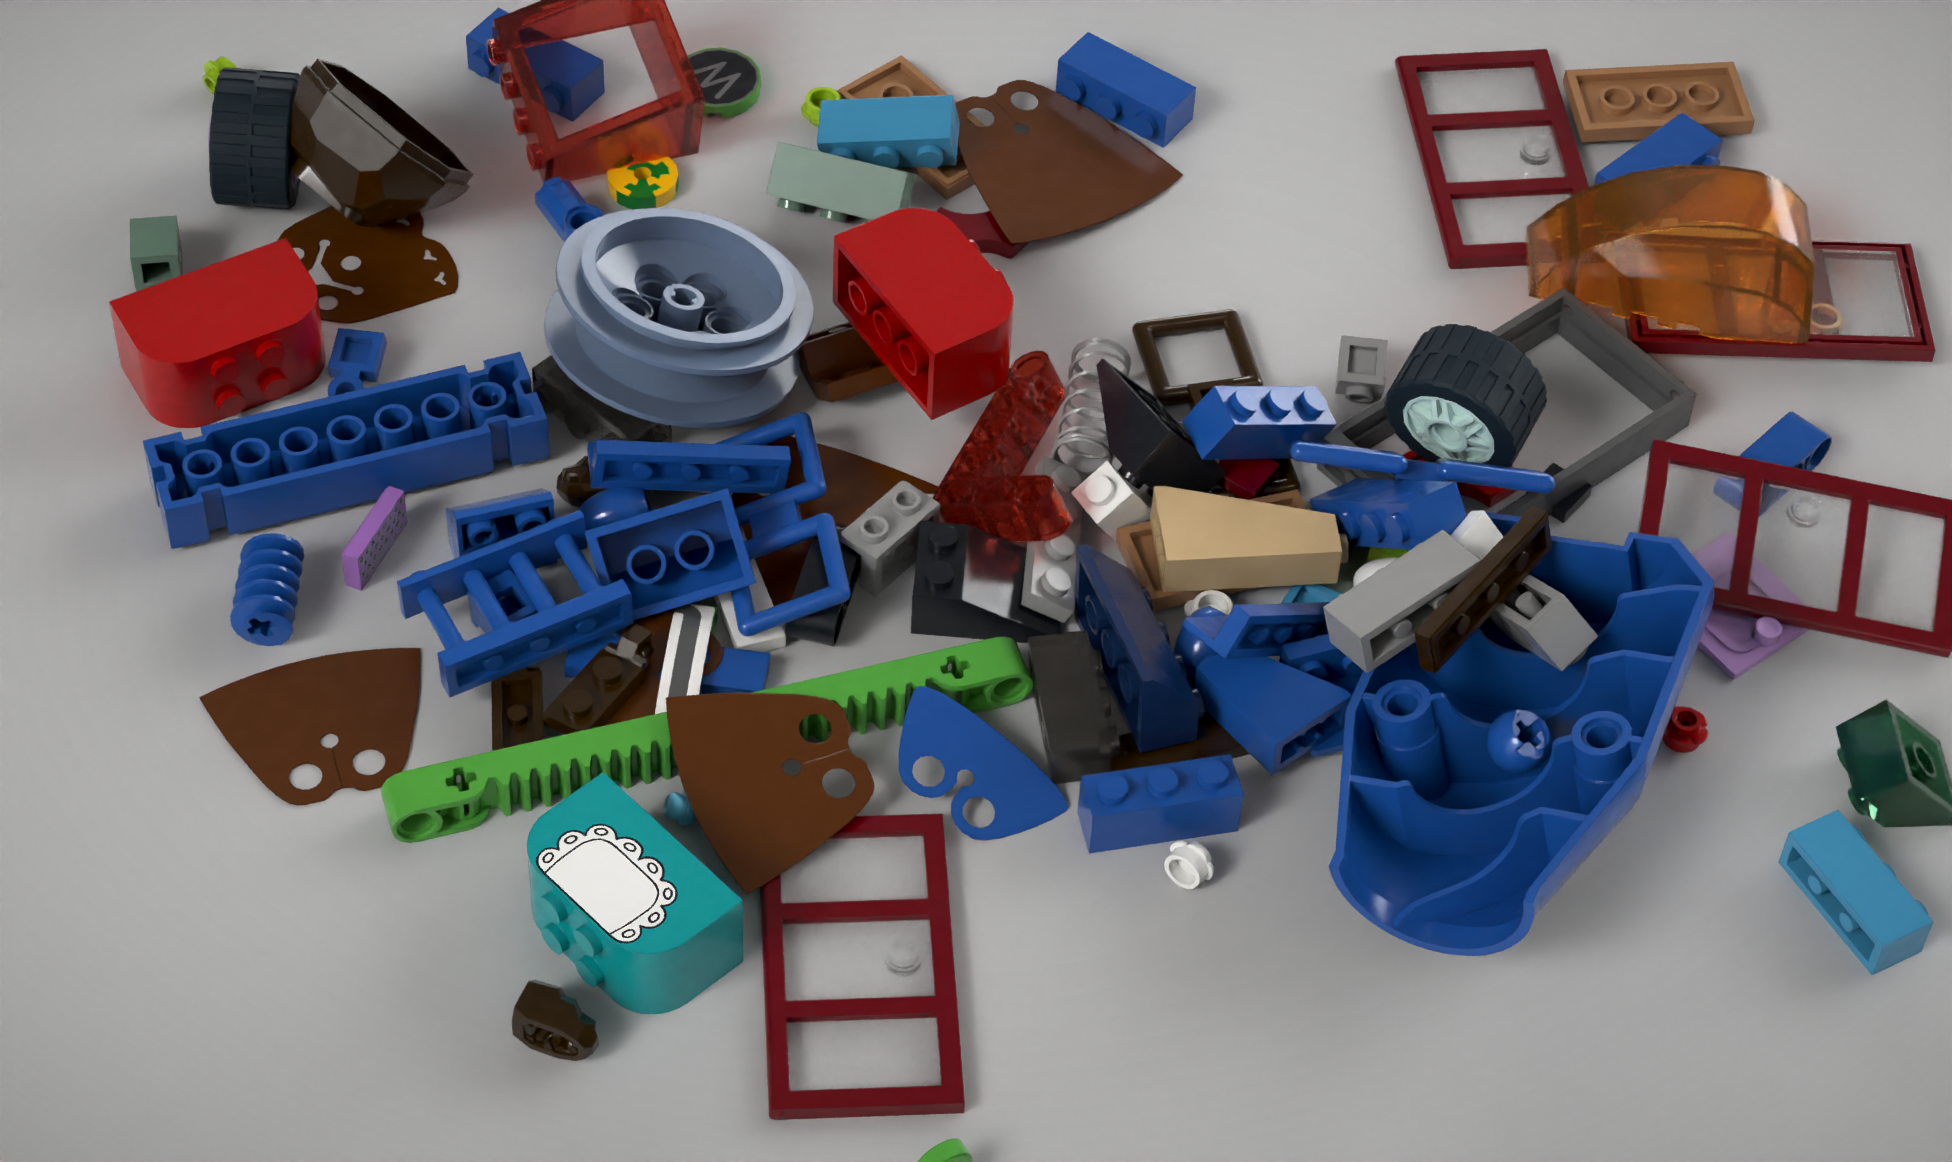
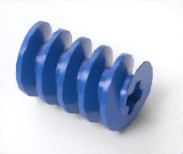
[230,533,304,646]

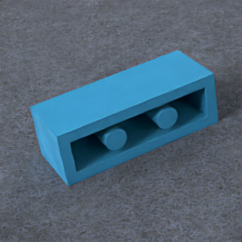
[817,95,960,169]
[1778,810,1933,975]

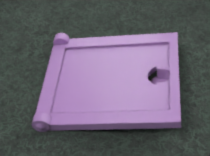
[1693,534,1810,680]

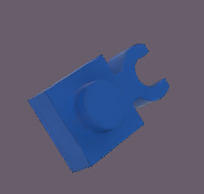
[328,328,387,397]

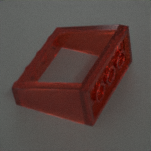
[486,0,705,184]

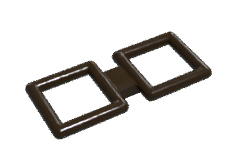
[1132,309,1301,499]

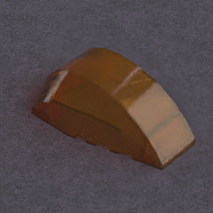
[1525,165,1815,344]

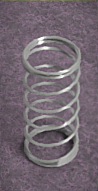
[1052,338,1131,480]

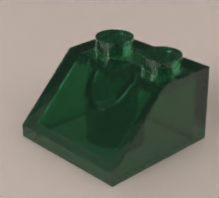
[1836,699,1952,828]

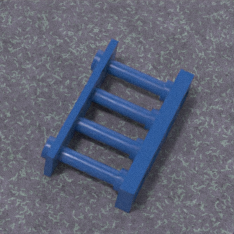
[397,510,634,698]

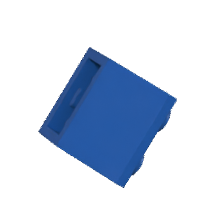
[446,488,558,569]

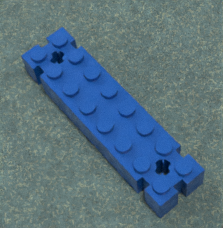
[143,352,550,549]

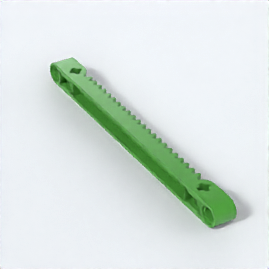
[381,637,1033,843]

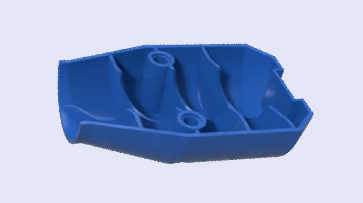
[1328,512,1715,956]

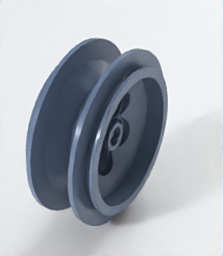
[544,208,814,428]

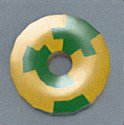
[607,149,679,209]

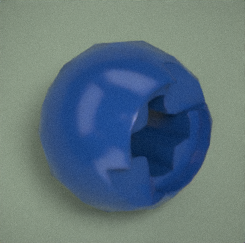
[1486,709,1552,775]

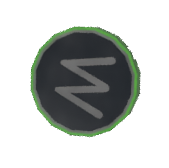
[674,47,761,118]

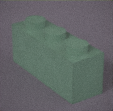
[766,141,916,223]

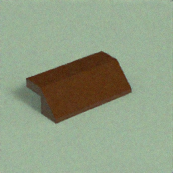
[798,322,898,402]

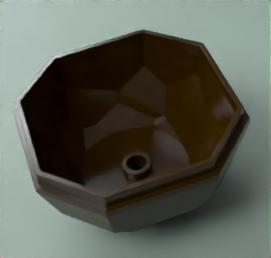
[290,58,474,228]

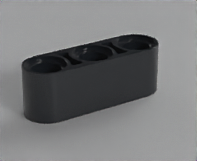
[785,523,861,647]

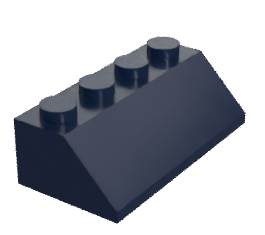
[1074,544,1204,753]

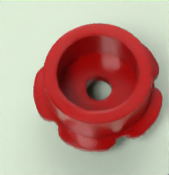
[1662,706,1709,753]

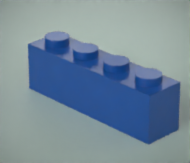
[1310,478,1467,550]

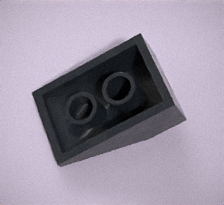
[1096,358,1226,497]
[911,521,1060,646]

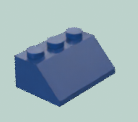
[584,488,756,620]

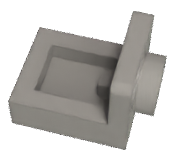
[1335,335,1388,403]

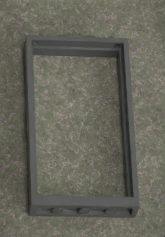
[1317,287,1697,517]

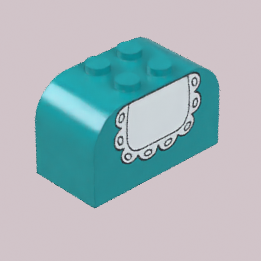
[527,772,743,1014]

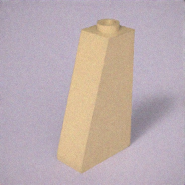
[1150,486,1348,592]

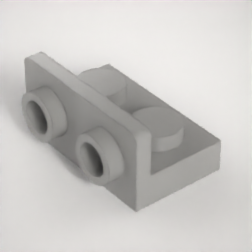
[841,481,940,597]

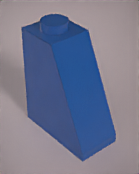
[1194,653,1352,775]

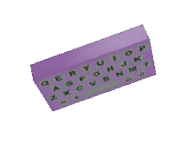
[342,486,408,591]

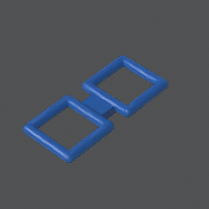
[711,412,851,637]
[1289,439,1556,494]

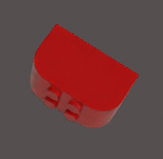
[833,208,1014,420]
[109,238,326,428]

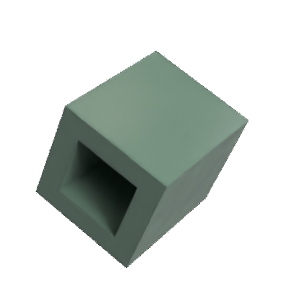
[130,215,182,291]

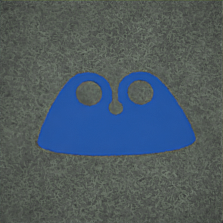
[898,686,1068,841]

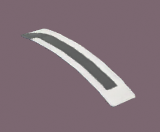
[655,604,715,714]

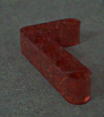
[933,350,1073,542]

